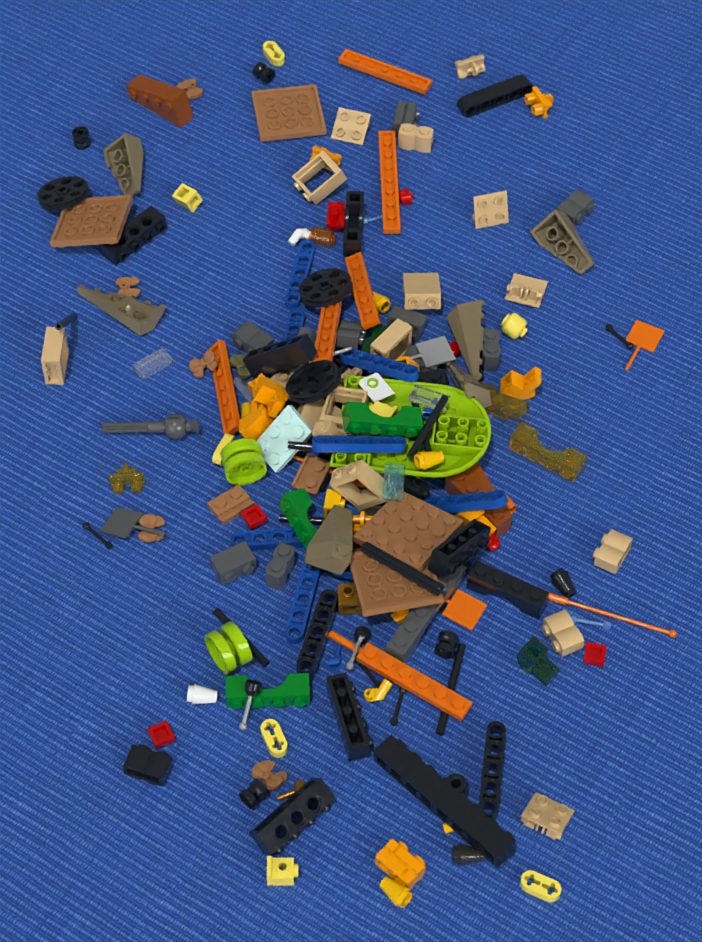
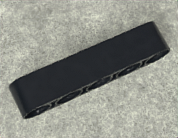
[457,74,534,117]
[296,589,338,682]
[478,721,506,820]

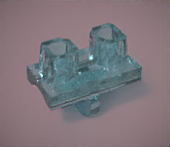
[383,464,405,500]

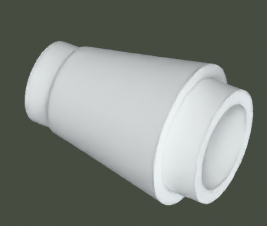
[186,684,217,704]

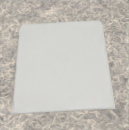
[359,373,395,402]

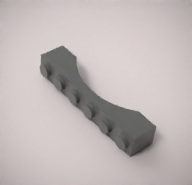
[386,565,466,664]

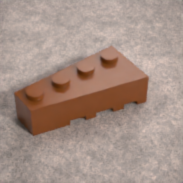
[126,74,194,128]
[444,462,512,538]

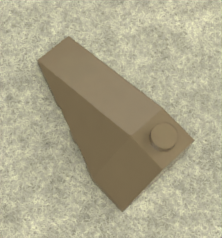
[103,133,143,197]
[530,209,595,275]
[304,504,353,575]

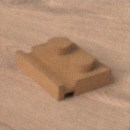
[291,453,332,498]
[207,484,255,526]

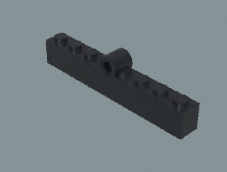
[373,735,516,868]

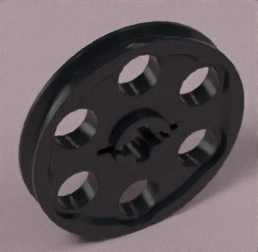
[37,176,89,210]
[299,268,353,307]
[286,360,341,404]

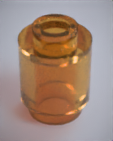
[310,227,337,247]

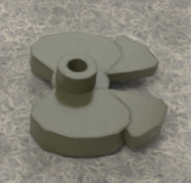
[229,354,251,379]

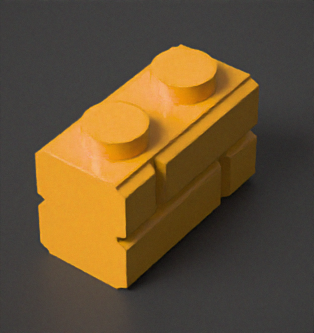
[375,839,426,890]

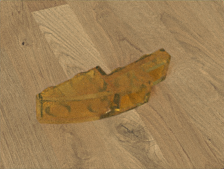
[478,381,530,420]

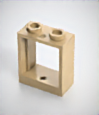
[292,150,347,205]
[370,318,412,360]
[41,327,69,385]
[320,386,368,436]
[329,460,392,510]

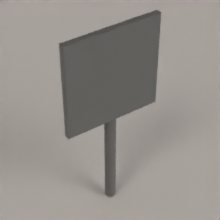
[99,507,165,539]

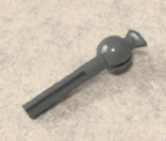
[102,413,200,440]

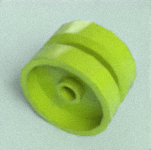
[220,438,267,485]
[204,621,252,675]

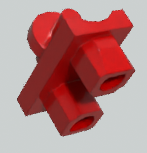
[327,201,345,232]

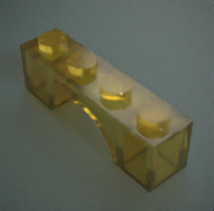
[509,422,588,482]

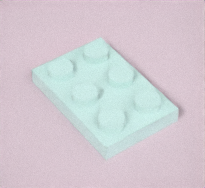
[257,405,313,473]

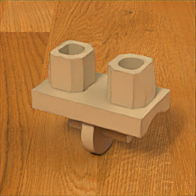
[455,54,486,79]

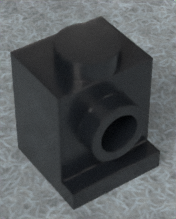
[399,475,429,500]

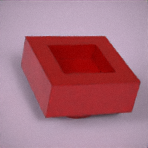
[240,504,267,530]
[583,642,607,667]
[147,720,175,749]

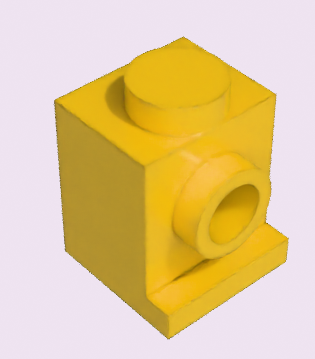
[323,489,346,518]

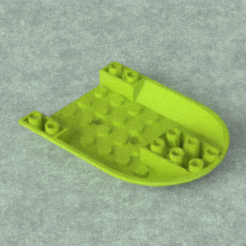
[330,375,491,478]

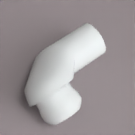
[288,228,313,246]

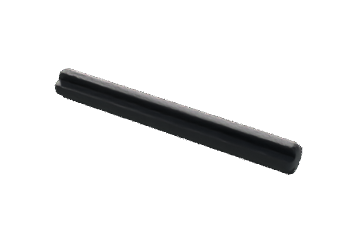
[361,542,444,595]

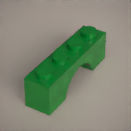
[342,401,423,437]
[279,488,318,549]
[226,673,310,709]

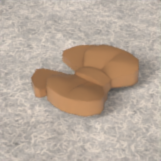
[177,79,203,100]
[115,276,141,298]
[189,350,218,378]
[138,514,165,542]
[251,760,287,791]

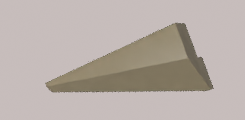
[77,285,165,336]
[446,300,485,381]
[443,361,492,408]

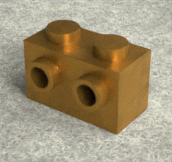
[337,583,362,615]

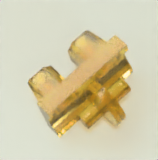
[109,462,145,494]

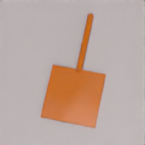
[625,320,665,371]
[442,589,487,631]

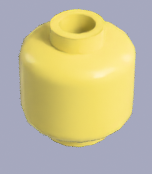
[500,313,528,340]

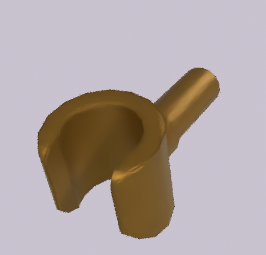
[277,780,305,801]

